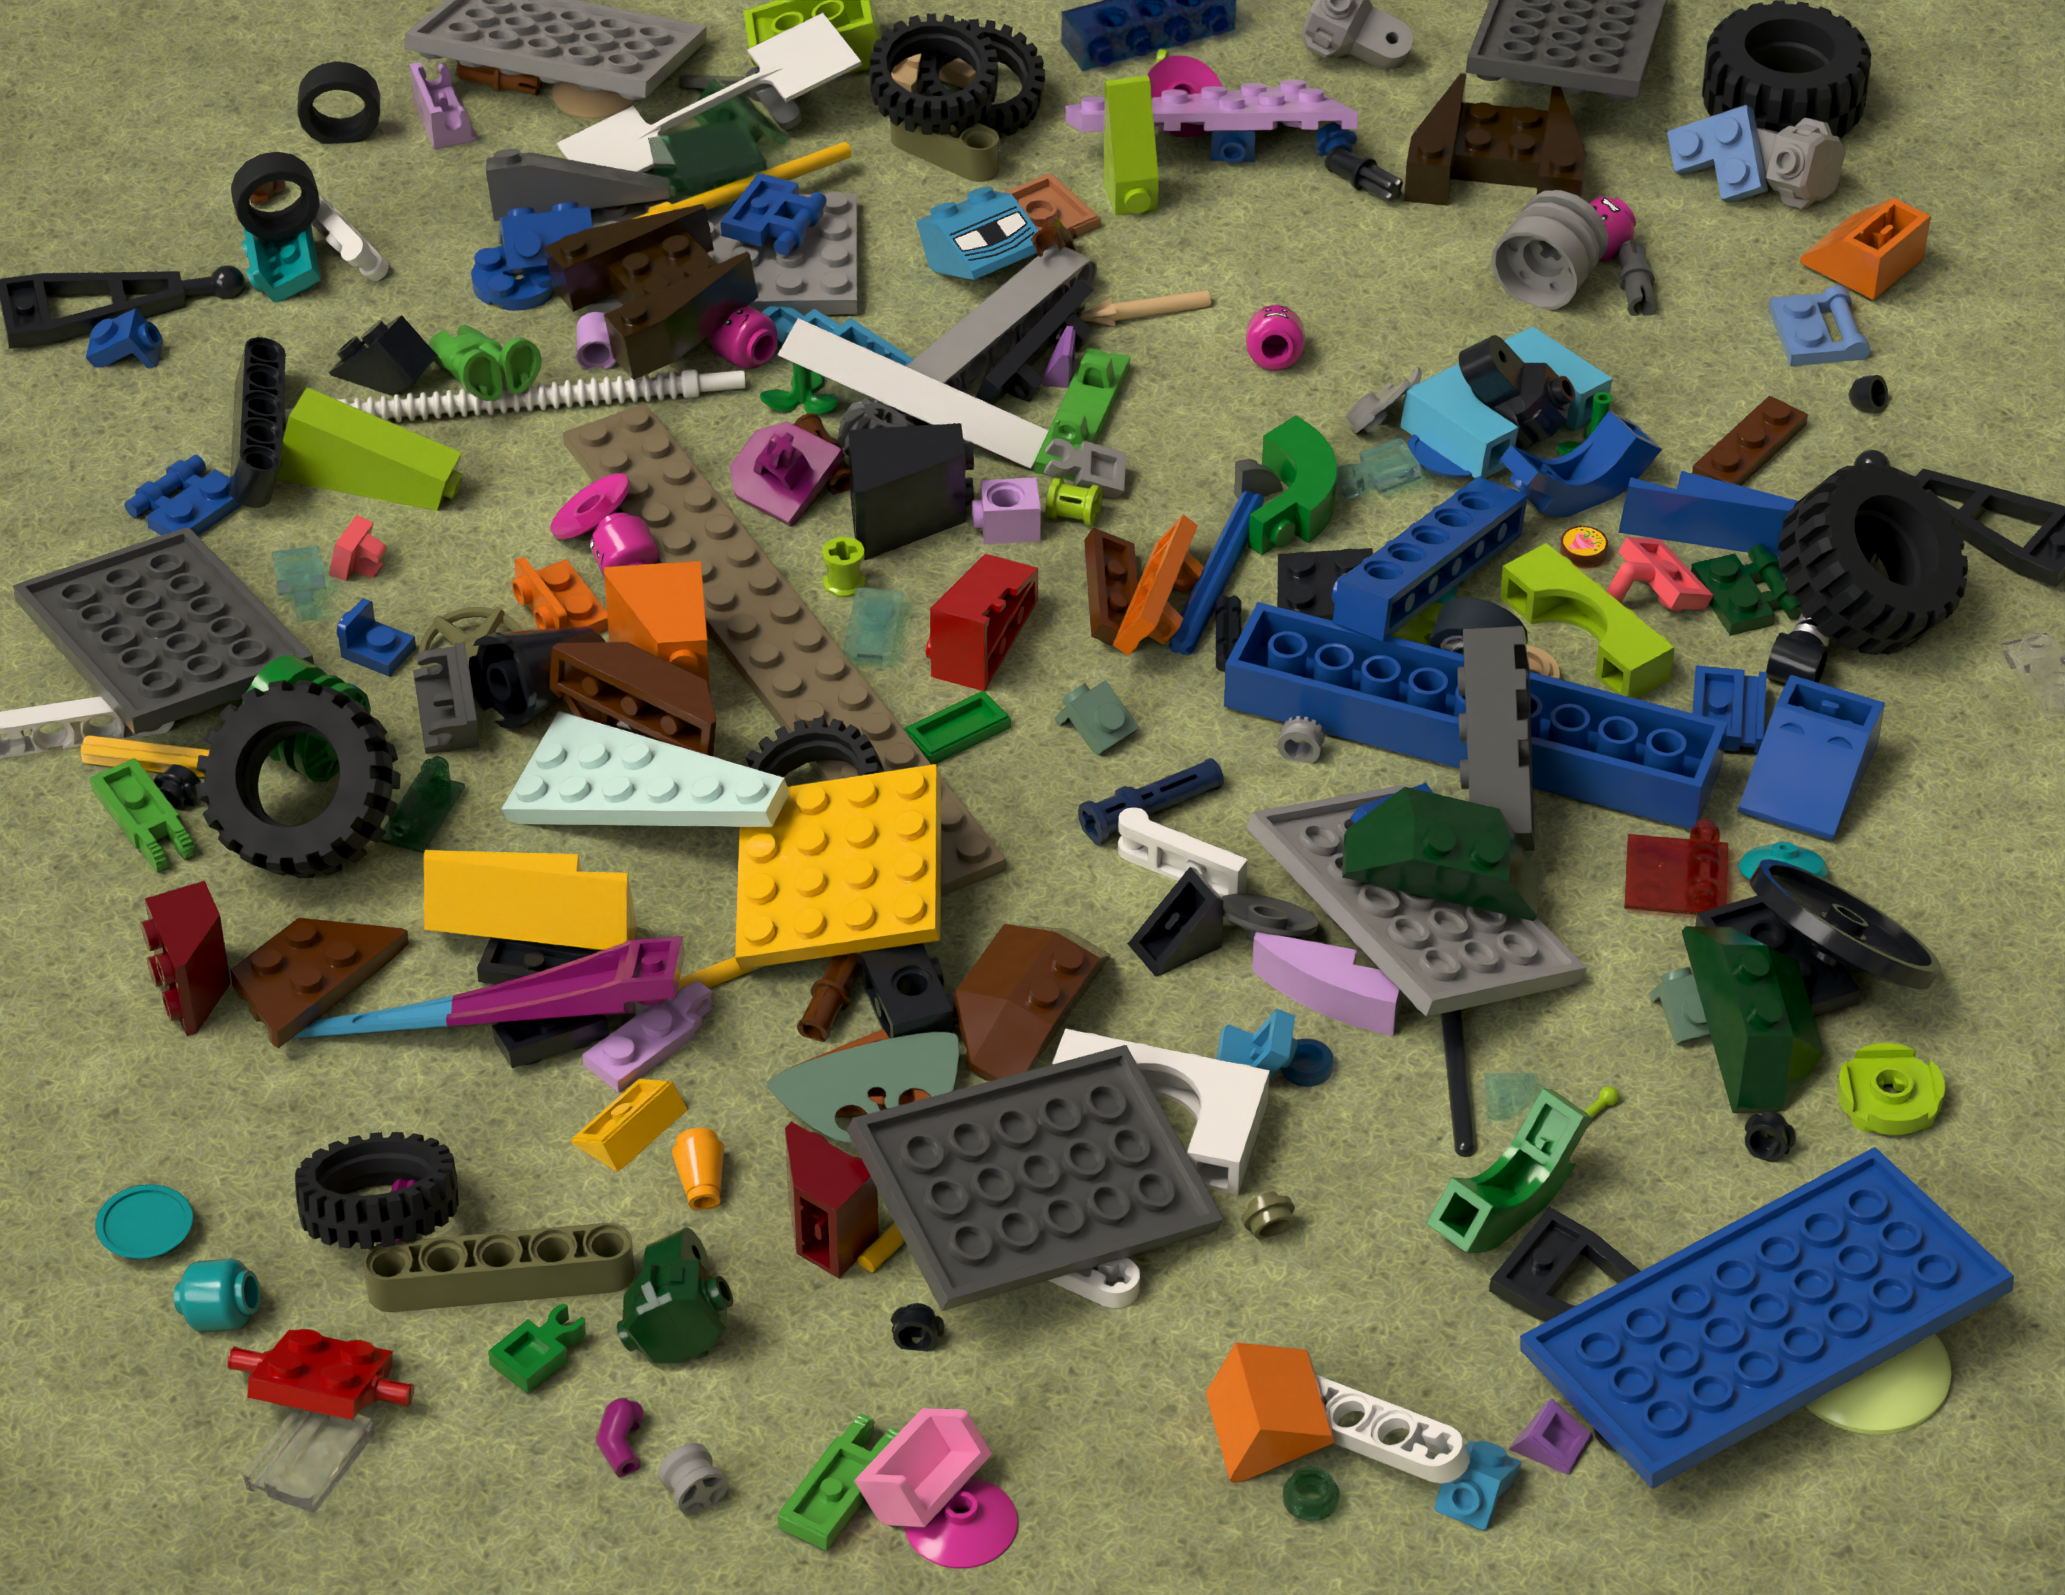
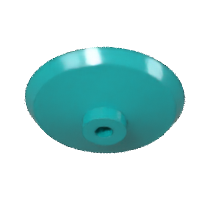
[1738,842,1829,879]
[95,1184,193,1260]

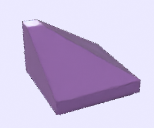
[1041,326,1075,388]
[1509,1398,1593,1475]

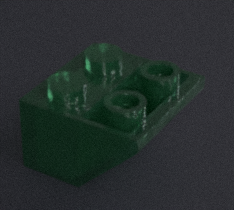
[648,118,768,196]

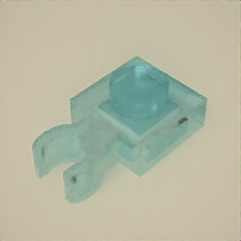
[1336,437,1422,499]

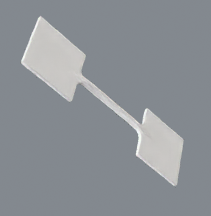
[557,13,862,173]

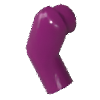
[595,1397,644,1478]

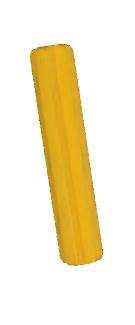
[81,735,210,778]

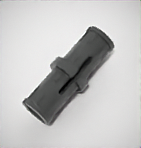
[1617,240,1657,316]

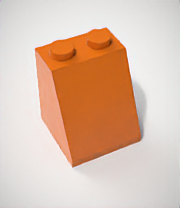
[604,561,710,693]

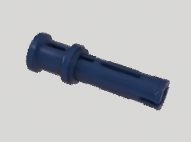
[1078,758,1224,845]

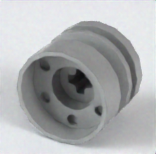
[1491,190,1608,310]

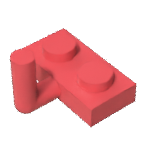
[1606,537,1713,612]

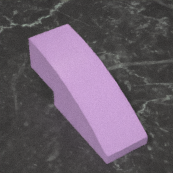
[1252,931,1402,1036]

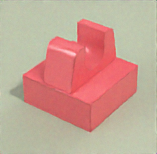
[329,515,387,581]

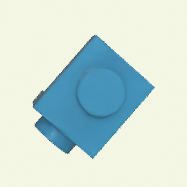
[1216,1009,1297,1080]
[1435,1441,1522,1530]

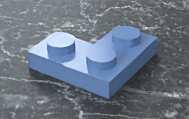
[1667,105,1768,203]

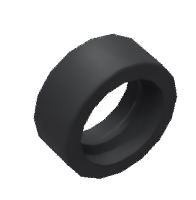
[297,61,380,144]
[231,152,320,241]

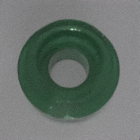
[1282,1467,1339,1521]

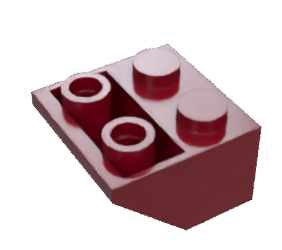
[140,881,231,1036]
[785,1121,879,1279]

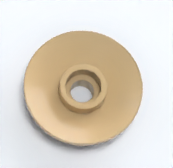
[552,81,634,118]

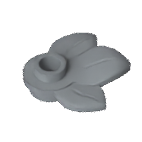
[1345,366,1422,433]

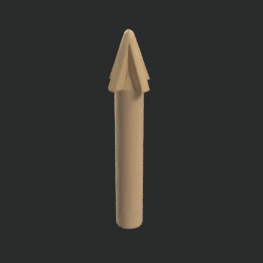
[1079,290,1211,327]

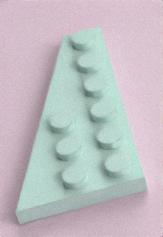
[501,711,790,827]

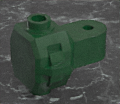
[617,1227,733,1364]

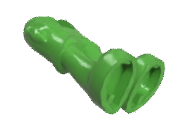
[429,325,542,401]

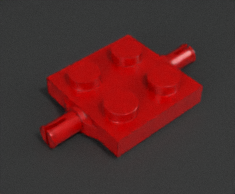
[227,1329,414,1420]

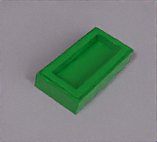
[903,690,1011,765]

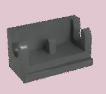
[413,642,479,754]

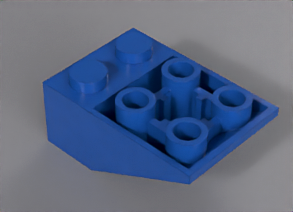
[1738,675,1885,841]

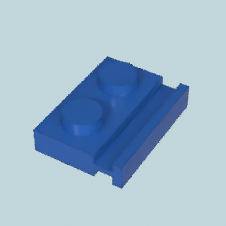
[1692,665,1767,753]

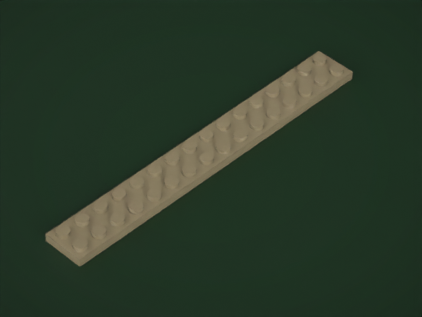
[563,403,1006,897]

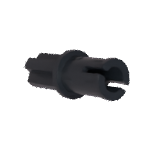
[1325,145,1403,202]

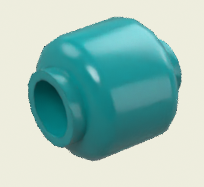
[174,1258,260,1332]

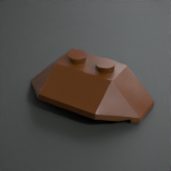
[549,642,717,757]
[953,924,1111,1081]

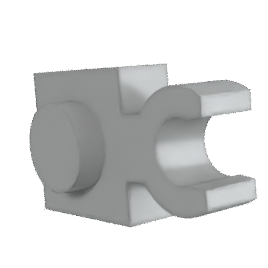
[1044,438,1126,499]

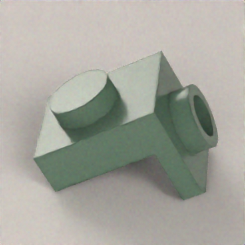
[1054,680,1140,755]
[1649,967,1711,1045]

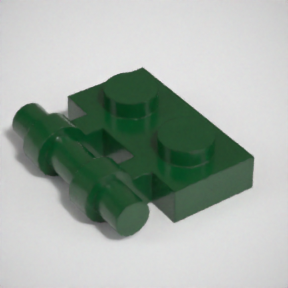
[1691,544,1801,636]

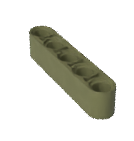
[363,1223,635,1312]

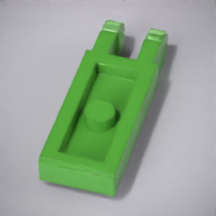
[90,758,196,873]
[778,1413,900,1551]

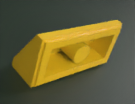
[571,1079,687,1172]

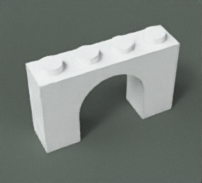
[1052,1029,1270,1195]

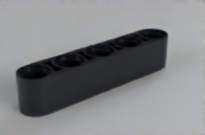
[229,337,286,508]

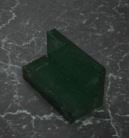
[694,78,789,160]

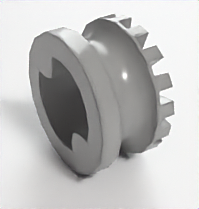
[1277,716,1325,764]

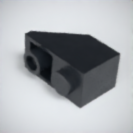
[328,315,438,396]

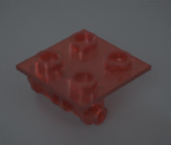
[1624,819,1728,915]

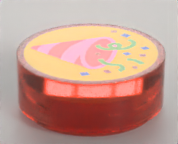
[1560,526,1608,569]

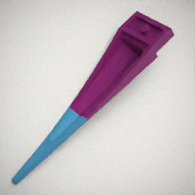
[293,936,685,1038]

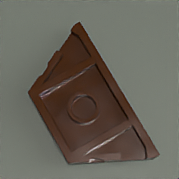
[230,918,409,1048]

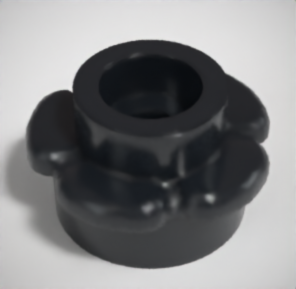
[154,764,201,810]
[1745,1111,1796,1162]
[891,1303,945,1352]

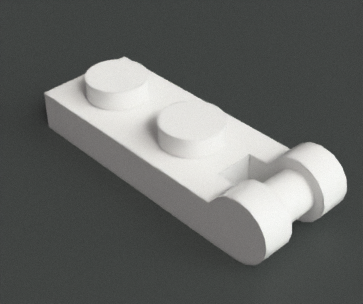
[297,194,389,281]
[1118,808,1248,897]

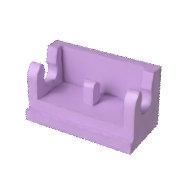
[409,62,476,149]

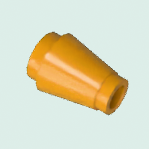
[671,1128,725,1210]

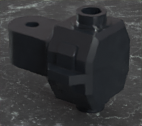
[1459,335,1576,449]

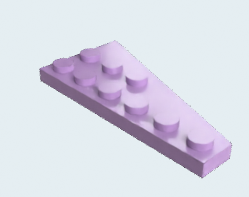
[1066,79,1358,132]

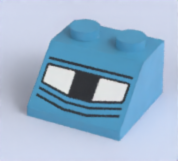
[916,187,1039,280]

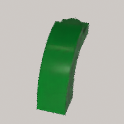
[1248,415,1337,556]
[1426,1088,1593,1253]

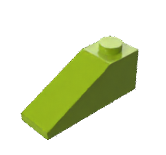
[1103,75,1159,216]

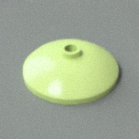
[1805,1334,1951,1434]

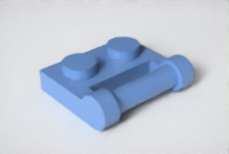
[1769,285,1871,366]

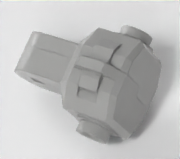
[1300,0,1413,69]
[1757,118,1846,209]

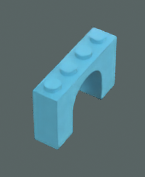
[1400,326,1613,479]

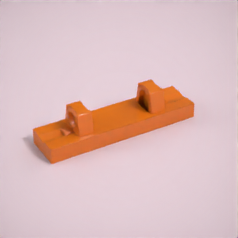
[1113,514,1204,656]

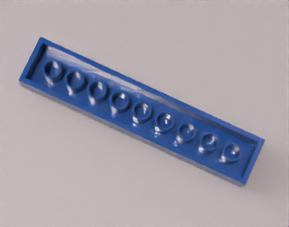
[1224,602,1728,830]

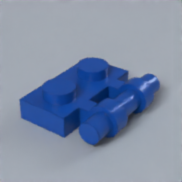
[720,173,827,256]
[124,455,242,536]

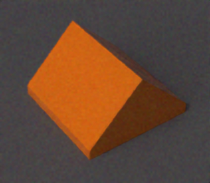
[1206,1342,1336,1483]

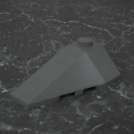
[486,149,670,221]

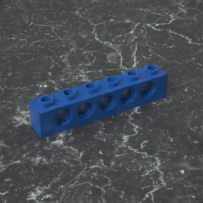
[1331,476,1528,642]

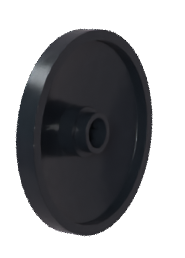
[1750,859,1941,989]

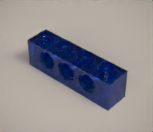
[1061,0,1236,71]

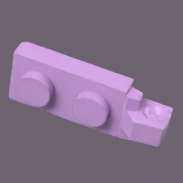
[582,980,713,1093]

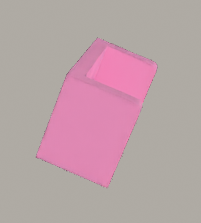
[854,1408,993,1527]

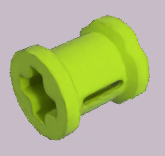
[1046,477,1103,527]
[822,537,865,598]

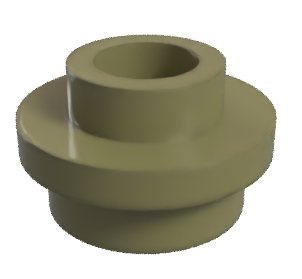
[1241,1192,1295,1240]

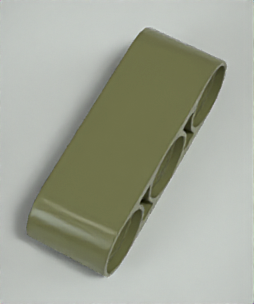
[890,120,999,182]

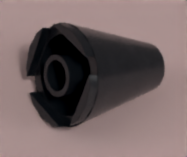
[469,626,605,729]

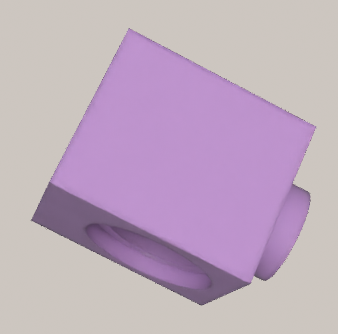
[972,477,1041,544]

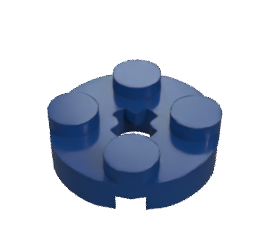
[471,245,554,311]

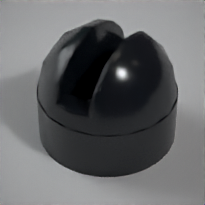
[1848,375,1888,412]

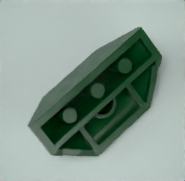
[1342,787,1538,921]
[1681,926,1825,1114]

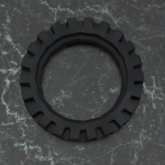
[869,14,998,135]
[916,19,1045,139]
[746,718,885,778]
[295,1132,459,1249]

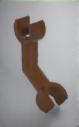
[1031,216,1081,257]

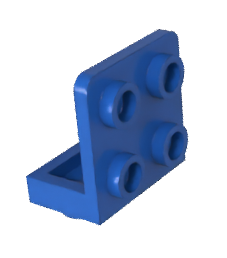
[498,202,593,273]

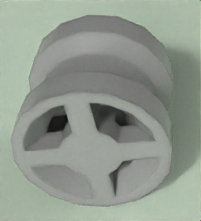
[658,1443,728,1516]

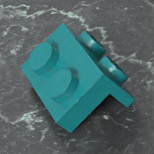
[242,224,321,302]

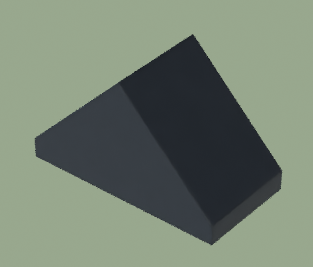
[1127,867,1224,976]

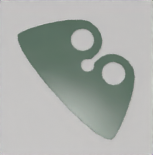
[767,1032,959,1143]

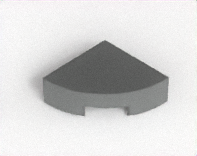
[1234,459,1283,499]

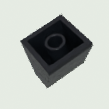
[848,423,974,560]

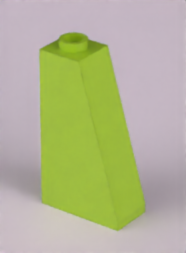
[277,387,464,511]

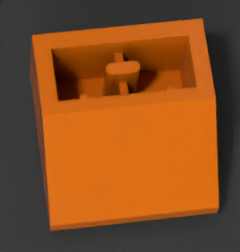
[1800,198,1931,300]

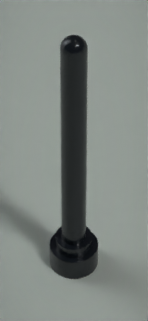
[1441,1009,1476,1157]

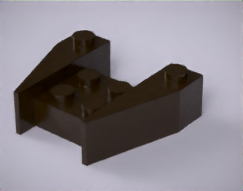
[1404,73,1586,206]
[544,204,758,380]

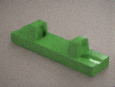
[1034,348,1130,481]

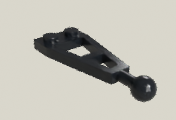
[0,265,246,349]
[1853,450,2065,587]
[1489,1207,1641,1322]

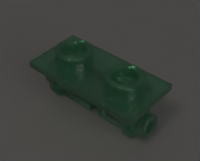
[379,756,465,854]

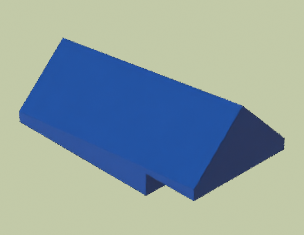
[1618,471,1798,557]

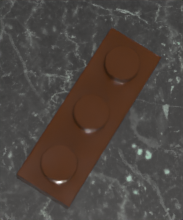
[1692,395,1808,486]
[1084,527,1143,653]

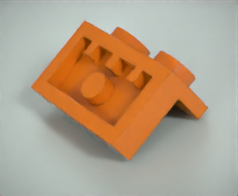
[511,556,608,633]

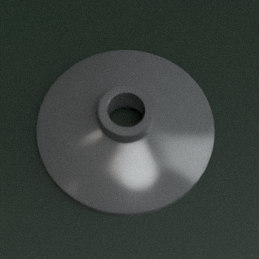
[1221,894,1319,943]

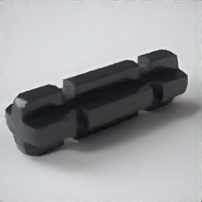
[1216,595,1242,672]

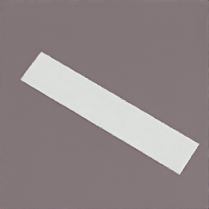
[778,318,1049,469]

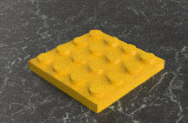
[735,764,941,970]

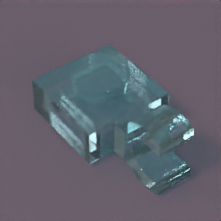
[272,545,326,622]

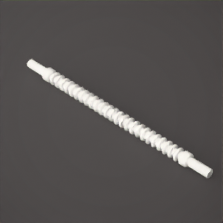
[285,369,745,427]

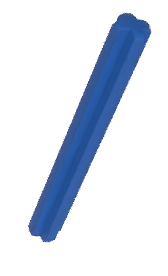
[1169,490,1265,656]

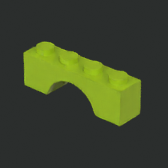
[1500,543,1675,699]

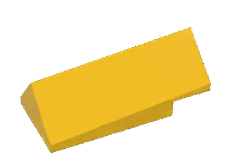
[424,850,637,950]

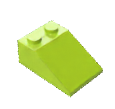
[743,0,882,74]

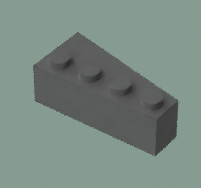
[1458,626,1535,851]

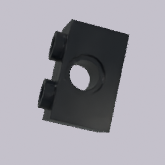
[862,943,959,1039]

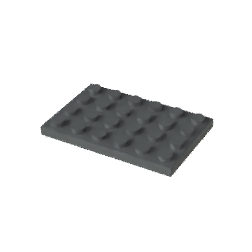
[1466,0,1668,100]
[13,527,314,734]
[847,1045,1224,1311]

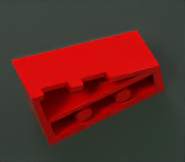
[925,553,1038,691]

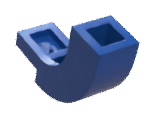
[1500,411,1662,517]

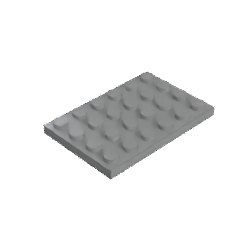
[405,0,707,100]
[587,192,857,315]
[1246,785,1587,1017]

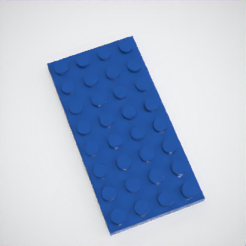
[1520,1147,2014,1489]

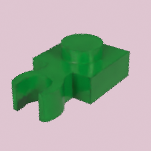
[488,1304,586,1394]

